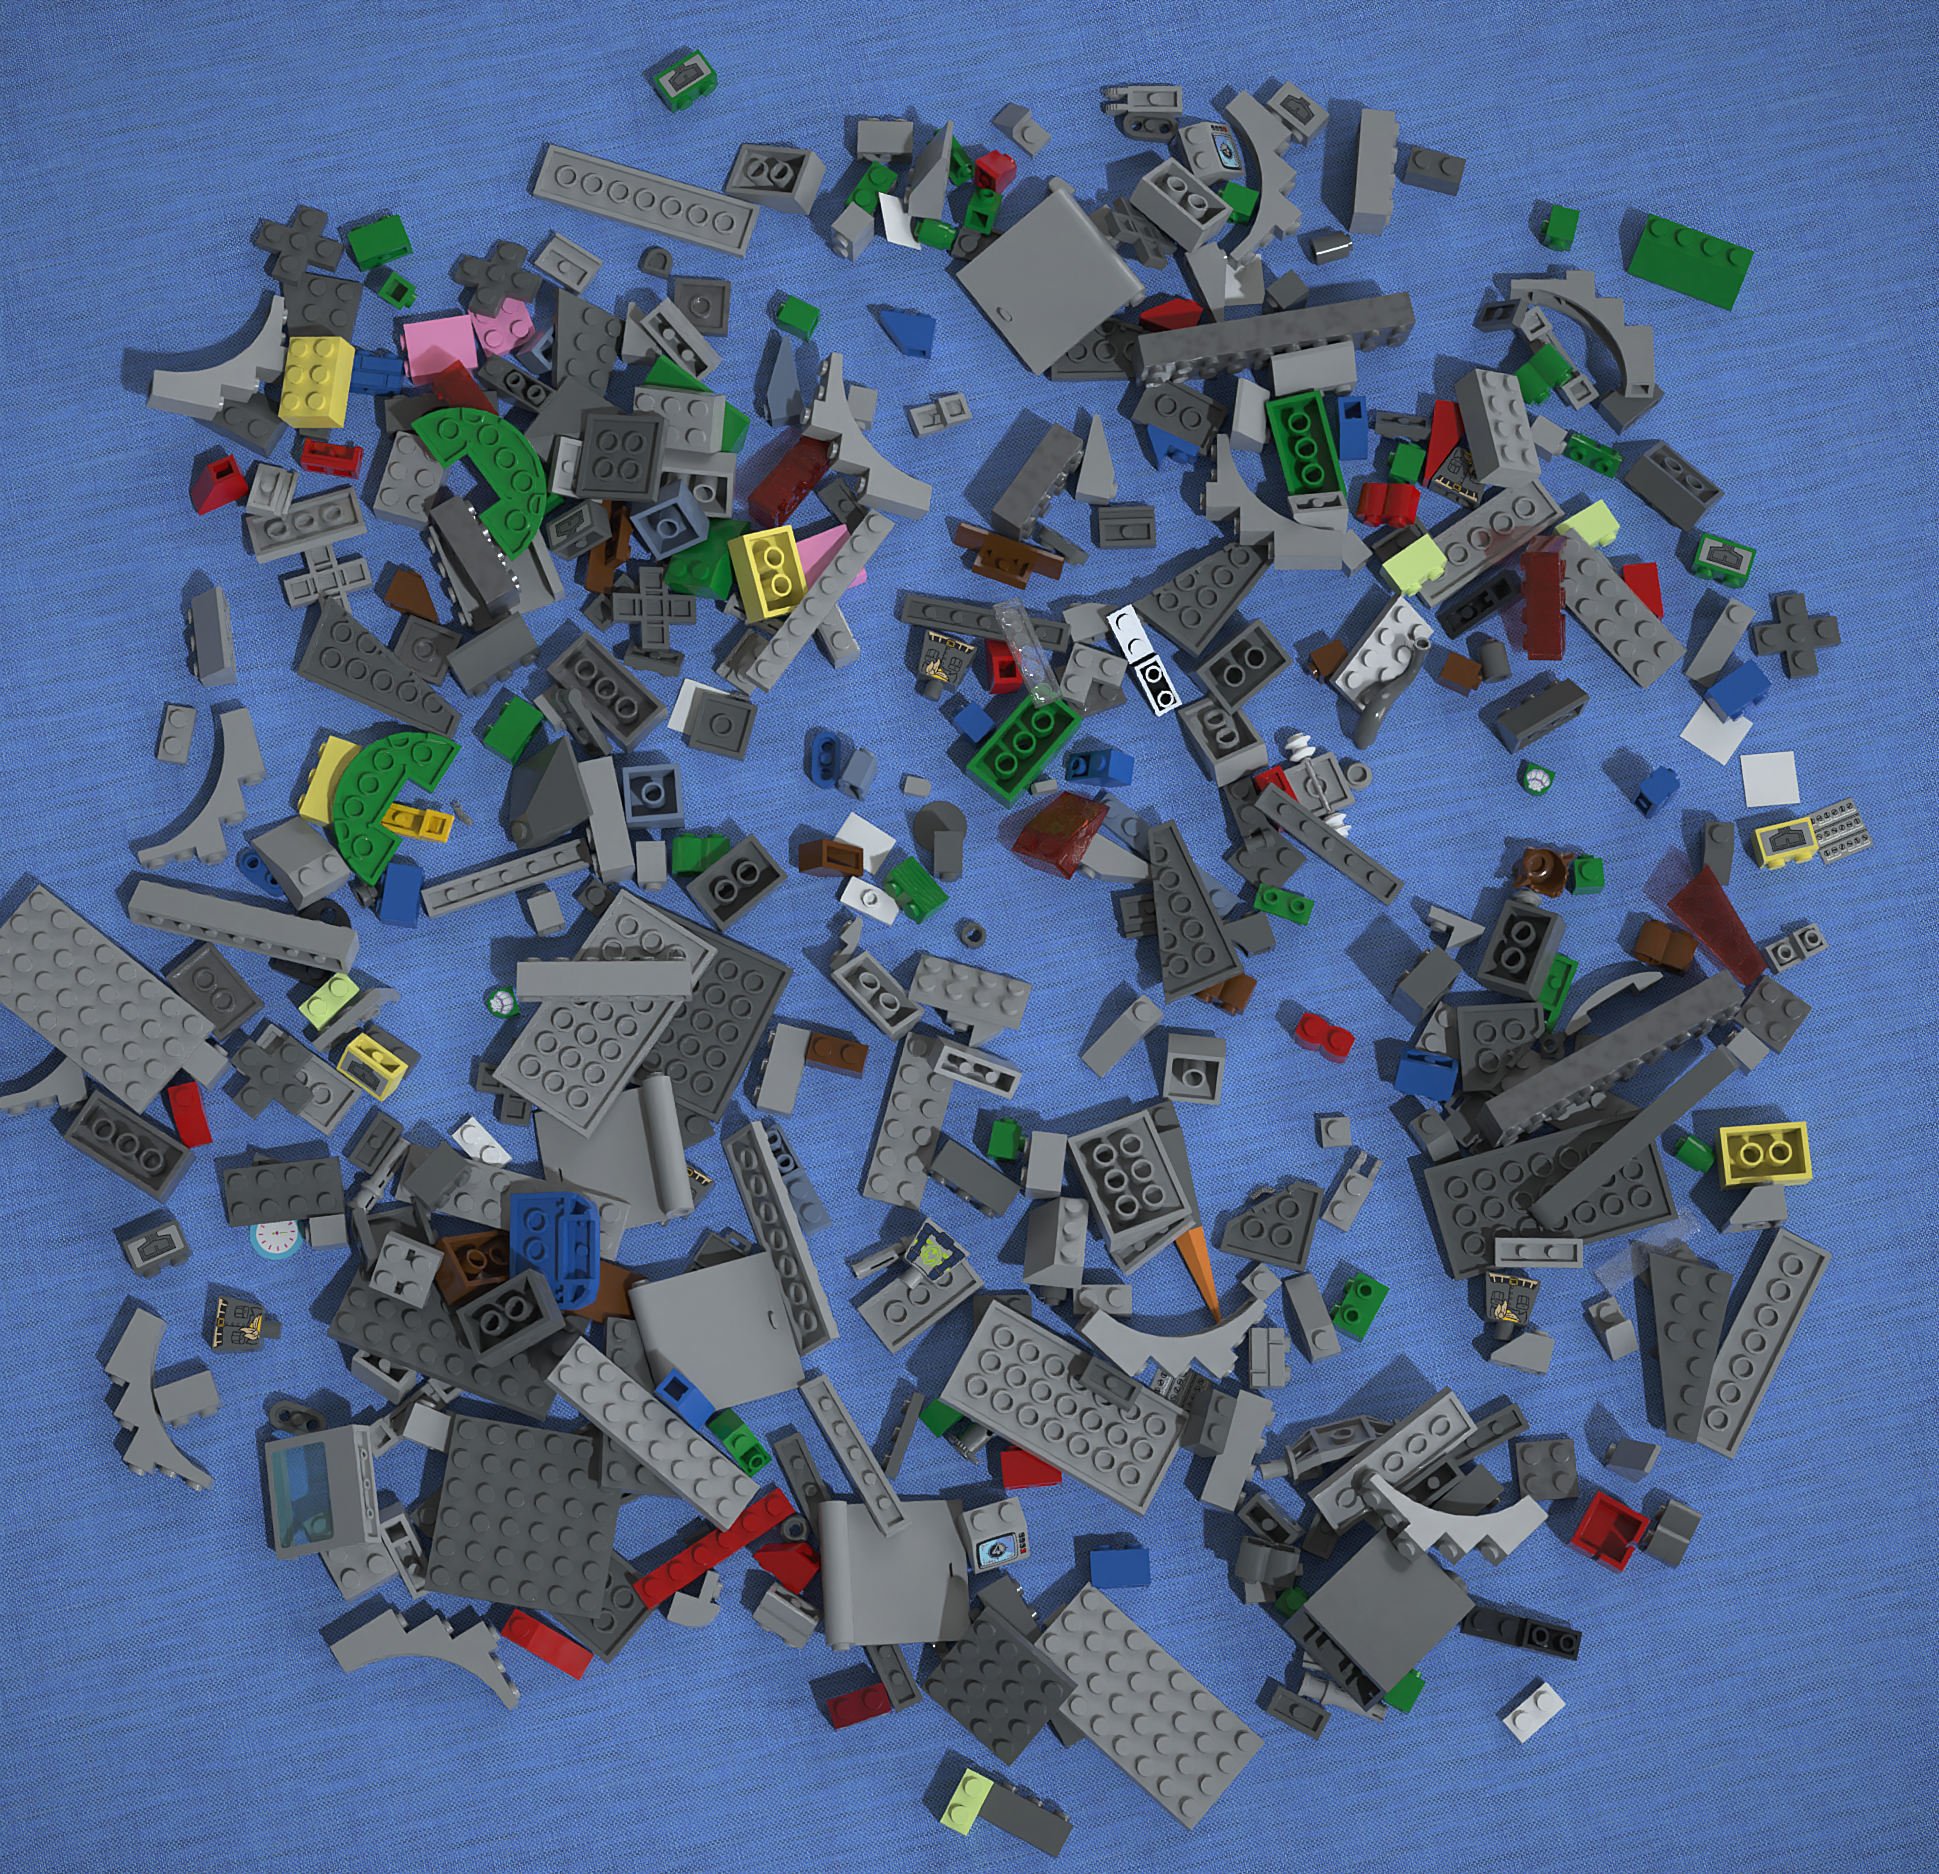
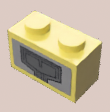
[1750,817,1819,870]
[336,1032,408,1102]

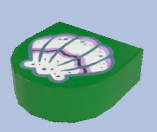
[1523,763,1556,796]
[488,986,520,1019]

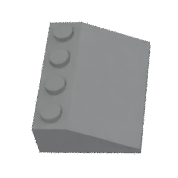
[1066,1110,1192,1253]

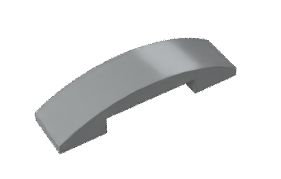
[1518,305,1600,411]
[1563,972,1663,1041]
[369,1378,464,1459]

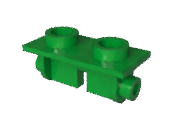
[926,128,975,187]
[1563,432,1624,479]
[1253,883,1315,926]

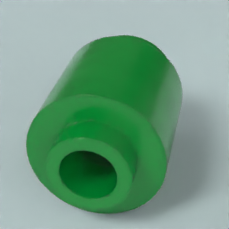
[914,218,957,251]
[1673,1133,1718,1174]

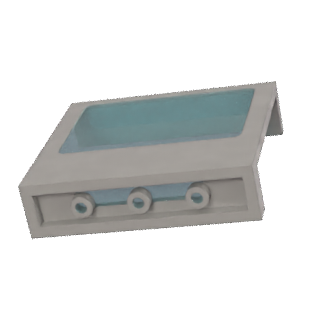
[265,1424,382,1561]

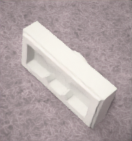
[840,876,901,927]

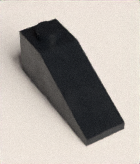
[1437,569,1530,640]

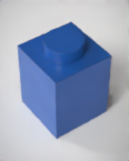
[952,700,997,750]

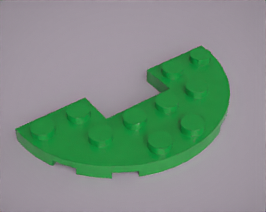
[411,407,547,561]
[331,732,462,888]

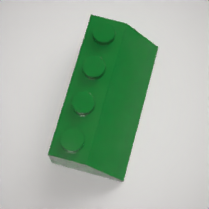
[1627,213,1754,312]
[641,354,751,454]
[1265,390,1347,500]

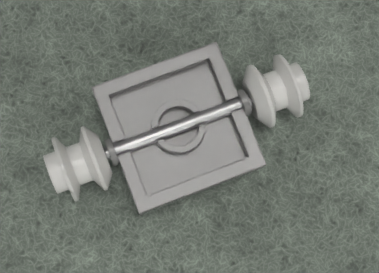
[1283,733,1355,837]

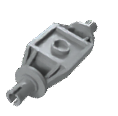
[1259,1414,1400,1485]

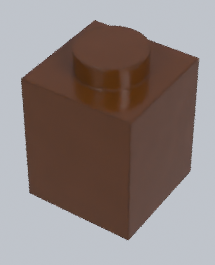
[1306,639,1349,685]
[1437,651,1483,697]

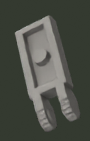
[1105,86,1183,116]
[1321,1150,1383,1233]

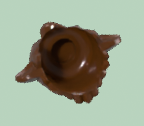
[1512,846,1575,898]

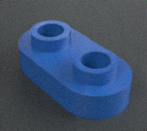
[811,731,841,789]
[239,850,286,897]

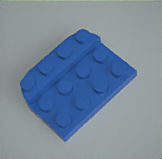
[510,1192,600,1311]

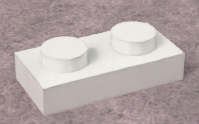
[451,1116,512,1169]
[1501,1682,1566,1744]

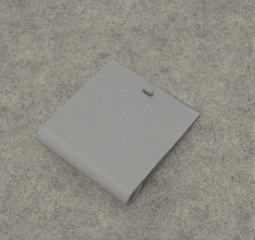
[956,187,1147,376]
[534,1072,695,1230]
[627,1251,807,1422]
[817,1499,971,1652]

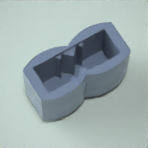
[838,748,878,802]

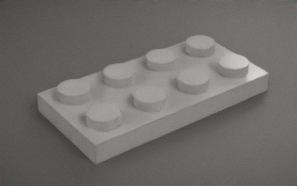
[246,486,368,564]
[1329,594,1434,714]
[908,954,1032,1030]
[236,1024,364,1138]
[857,1259,985,1356]

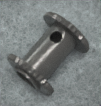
[948,1422,996,1465]

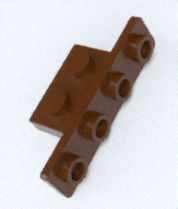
[584,500,635,596]
[954,522,1065,590]

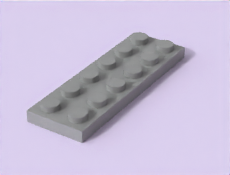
[1417,478,1566,610]
[1531,527,1687,689]
[863,1032,955,1212]
[1308,1386,1478,1537]

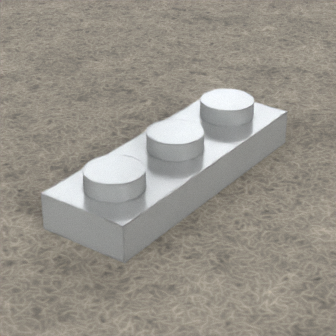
[1110,1214,1196,1276]
[1494,1238,1583,1269]

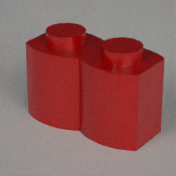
[1356,483,1421,528]
[1292,1013,1355,1063]

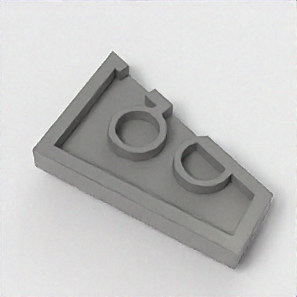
[312,987,402,1052]

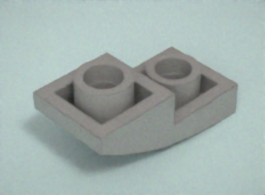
[829,916,863,973]
[1761,922,1829,975]

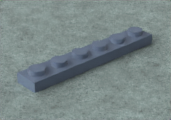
[1090,792,1240,921]

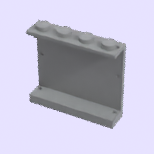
[427,515,566,635]

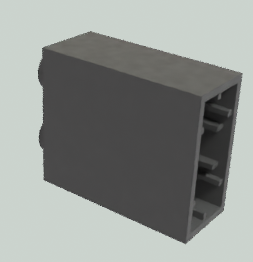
[1283,1524,1476,1712]

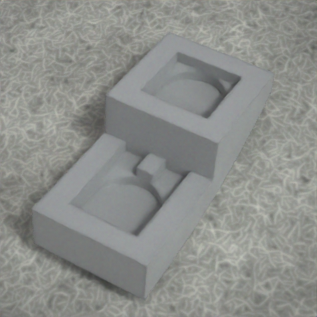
[907,393,972,439]

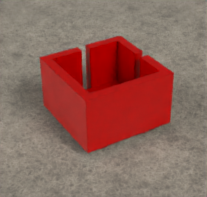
[1566,1491,1650,1575]

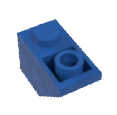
[881,309,936,359]
[1335,396,1368,461]
[1067,749,1135,788]
[652,1368,716,1432]

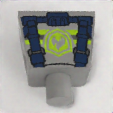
[900,1217,970,1290]

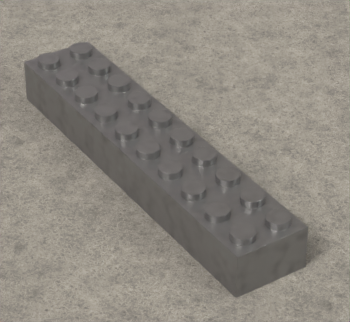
[1130,292,1416,388]
[1476,969,1745,1148]

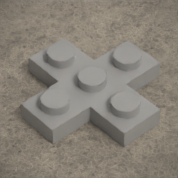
[284,543,374,616]

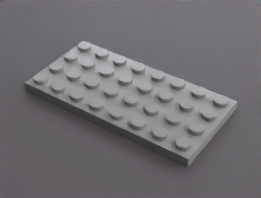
[0,885,215,1115]
[492,889,718,1140]
[938,1299,1190,1518]
[1033,1582,1265,1832]

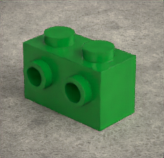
[1329,1272,1390,1343]

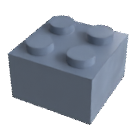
[630,478,710,561]
[622,763,685,831]

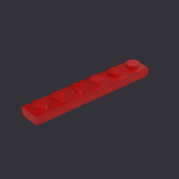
[632,1487,796,1611]

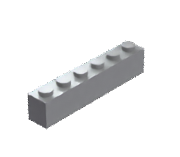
[516,957,693,1002]

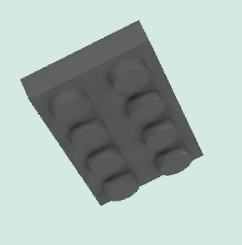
[223,1156,347,1228]

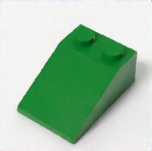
[663,516,751,601]

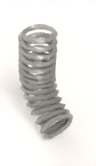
[726,692,751,704]
[454,803,474,826]
[1250,1186,1276,1202]

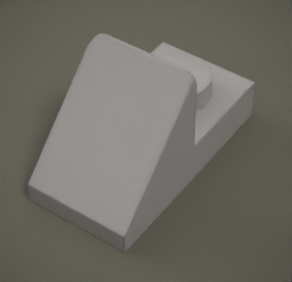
[992,103,1051,159]
[1425,906,1485,953]
[946,1011,1005,1049]
[1587,1296,1639,1361]

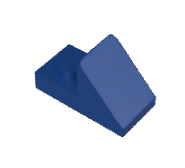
[1145,424,1200,472]

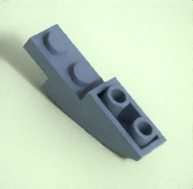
[764,1123,833,1238]

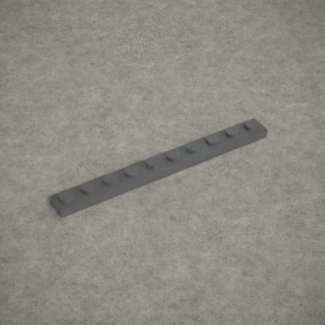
[773,1431,923,1713]

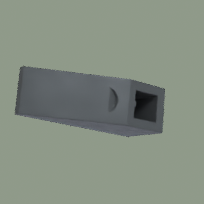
[477,353,557,414]

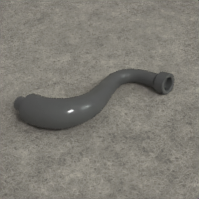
[1353,637,1431,750]

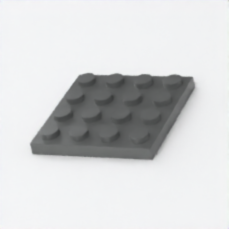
[920,1605,1078,1767]

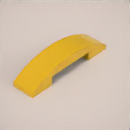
[379,803,455,843]

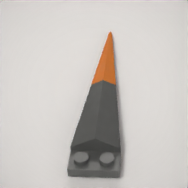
[1116,1100,1222,1323]

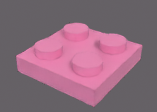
[467,297,536,361]

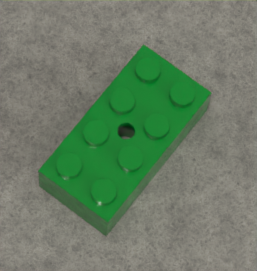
[966,683,1083,810]

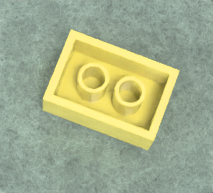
[278,337,355,428]
[727,525,808,624]
[1714,1121,1813,1191]

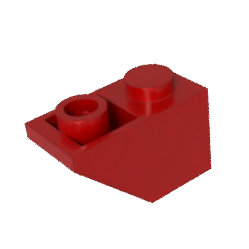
[190,454,251,516]
[984,639,1023,694]
[753,1542,821,1595]

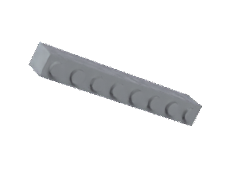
[128,880,360,975]

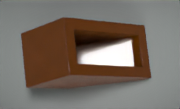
[384,569,440,625]
[799,839,863,877]

